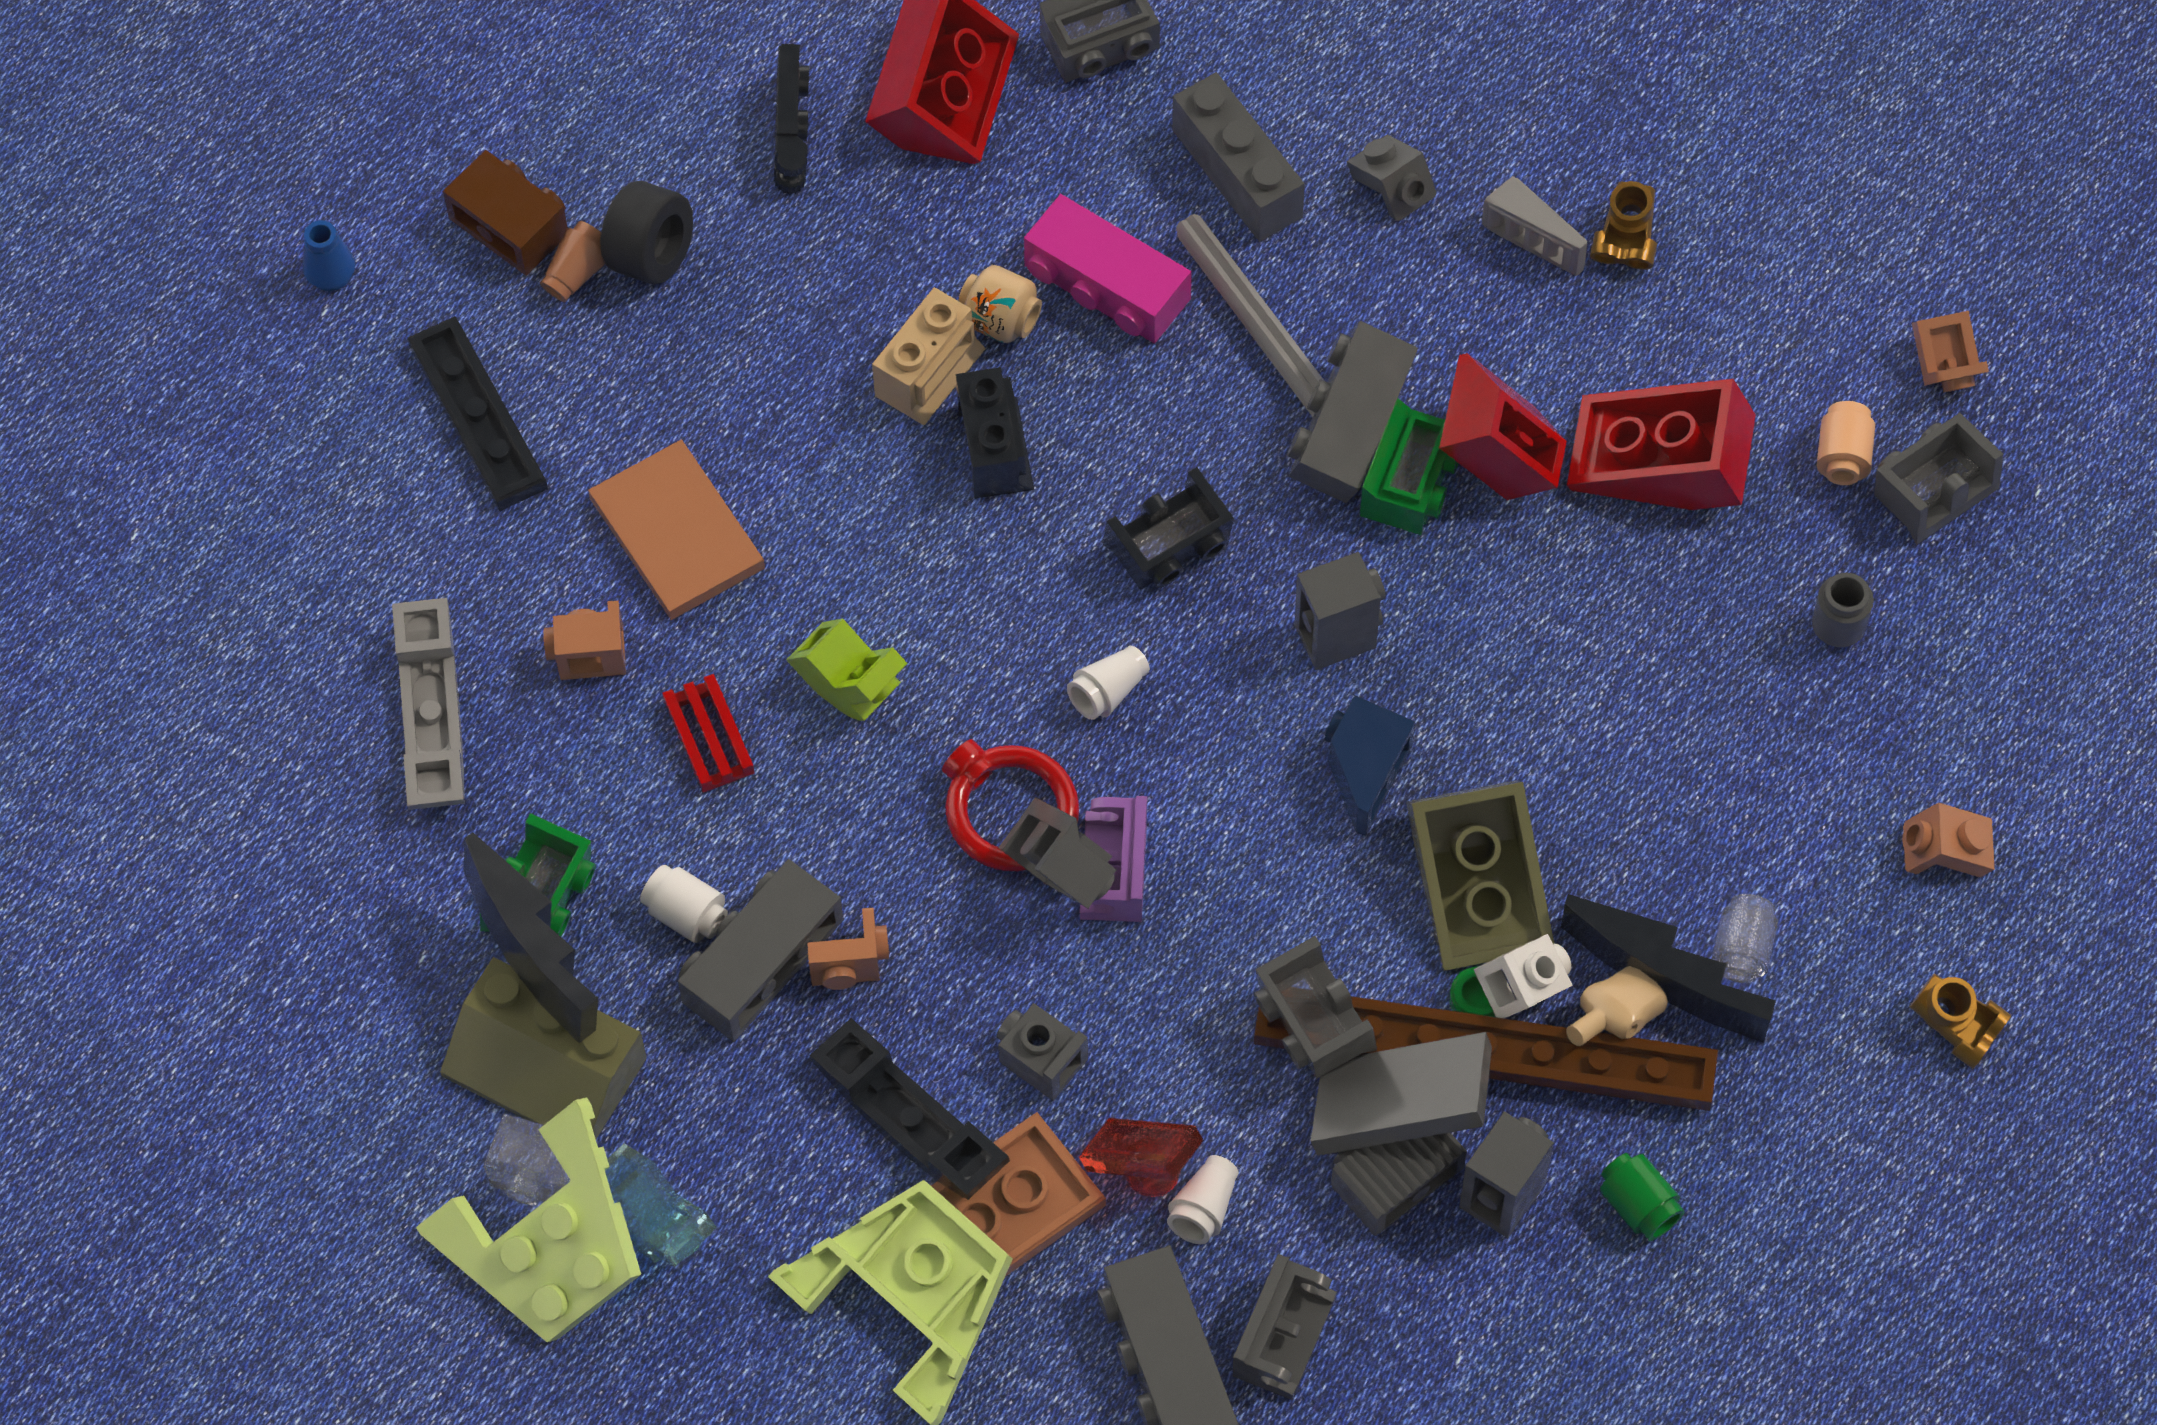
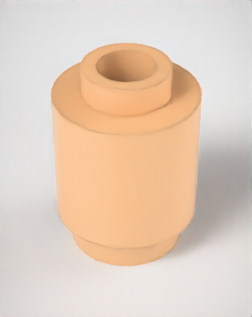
[1816,401,1876,485]

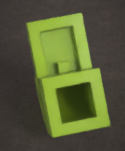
[786,618,908,721]

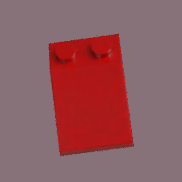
[1567,379,1756,510]

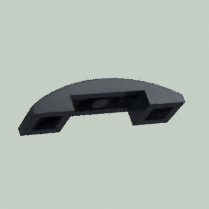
[809,1018,1010,1200]

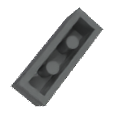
[1172,72,1305,242]
[1287,321,1418,503]
[678,859,844,1042]

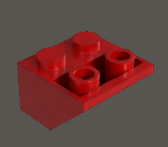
[1439,353,1567,500]

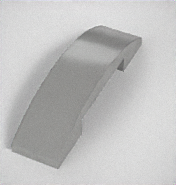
[392,598,465,810]

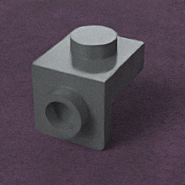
[1346,134,1436,221]

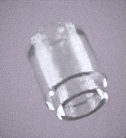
[1712,894,1778,983]

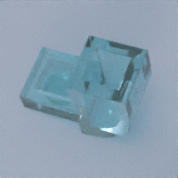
[605,1143,717,1268]

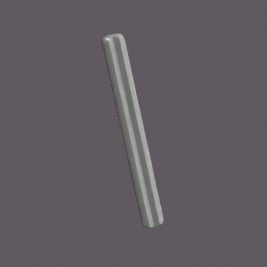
[1176,214,1324,417]

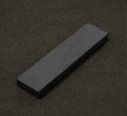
[407,316,548,512]

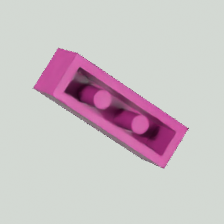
[1024,193,1191,344]

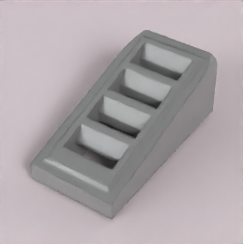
[1482,176,1587,276]

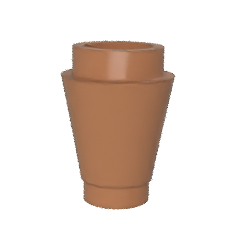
[540,221,605,302]

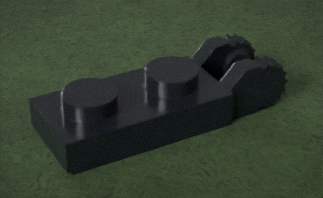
[774,44,809,195]

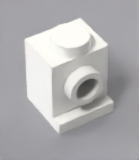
[1473,934,1573,1018]

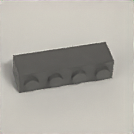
[1097,1245,1239,1425]

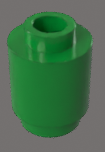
[1599,1153,1685,1241]

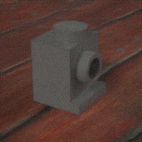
[997,1003,1088,1101]

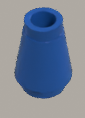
[303,220,355,291]

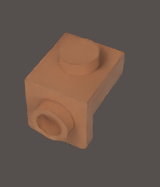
[1912,311,1989,393]
[1902,803,1995,877]
[807,907,889,990]

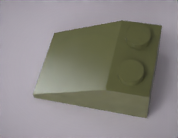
[1406,780,1554,971]

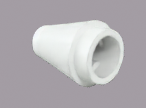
[1067,646,1150,720]
[1167,1155,1239,1244]

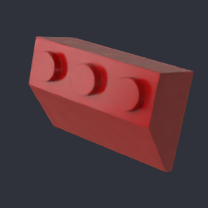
[865,0,1019,164]

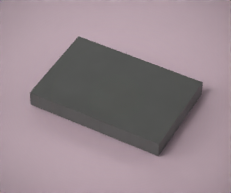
[1311,1032,1492,1156]

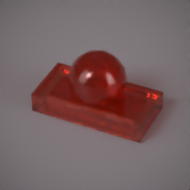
[1079,1118,1204,1198]

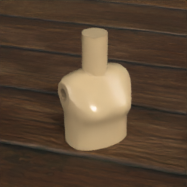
[1566,966,1668,1046]

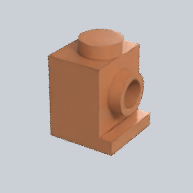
[543,601,626,680]

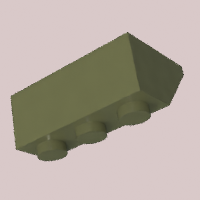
[440,957,647,1139]

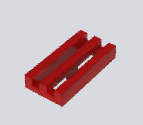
[662,673,755,793]

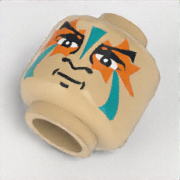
[959,265,1042,343]

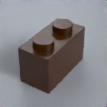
[443,150,568,276]

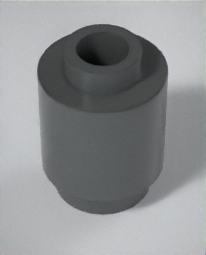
[1812,572,1874,647]

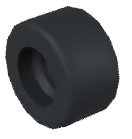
[600,181,693,285]

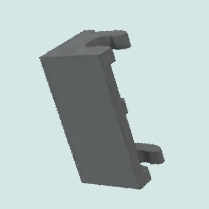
[1232,1254,1337,1400]

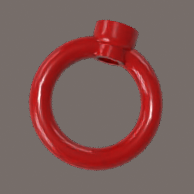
[942,739,1079,872]

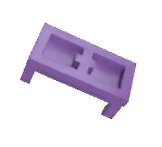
[1080,796,1147,922]

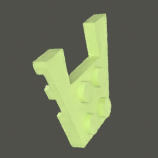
[416,1097,641,1342]
[768,1180,1013,1425]

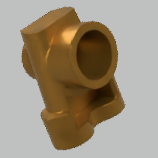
[1590,181,1657,270]
[1909,973,2011,1069]

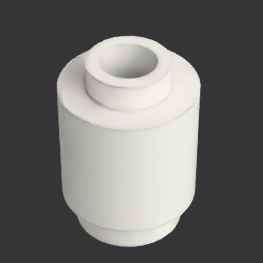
[640,865,728,943]

